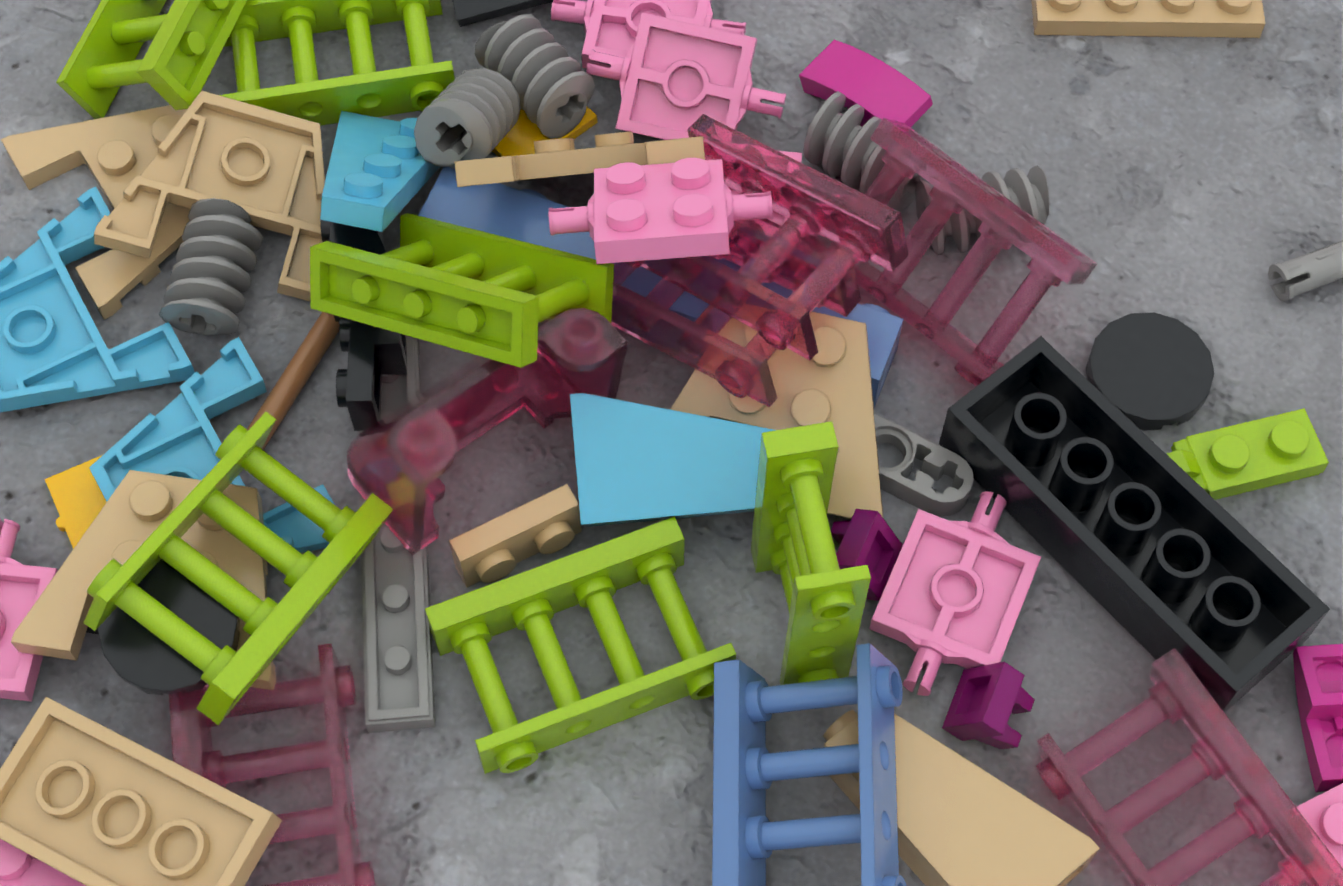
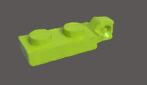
[1166,408,1329,500]

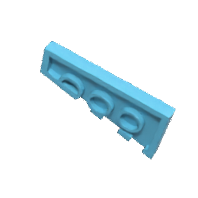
[320,111,440,232]

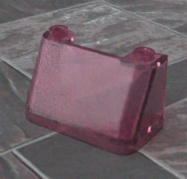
[347,308,628,556]

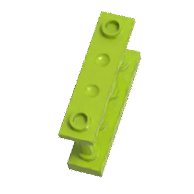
[56,0,247,119]
[220,0,455,126]
[310,213,614,368]
[84,412,393,725]
[751,421,871,685]
[425,516,736,774]

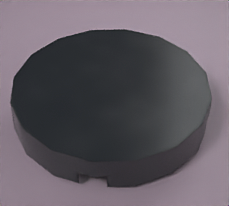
[1086,312,1214,430]
[98,559,240,696]

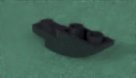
[321,220,407,431]

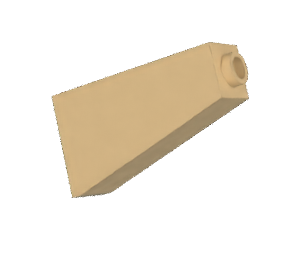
[823,710,1100,886]

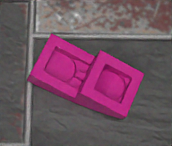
[799,39,933,136]
[1293,644,1343,792]

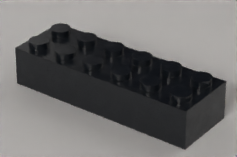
[939,336,1330,720]

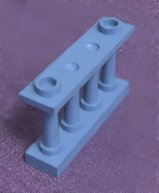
[712,643,907,886]

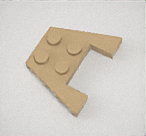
[94,91,325,301]
[1,105,190,320]
[454,132,705,187]
[670,296,884,519]
[11,470,276,690]

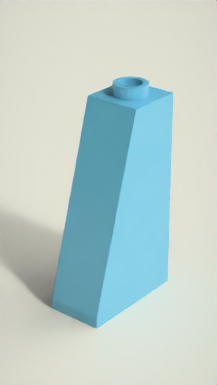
[570,393,775,527]

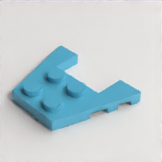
[0,187,195,413]
[89,337,335,553]

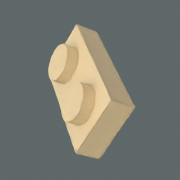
[449,484,582,588]

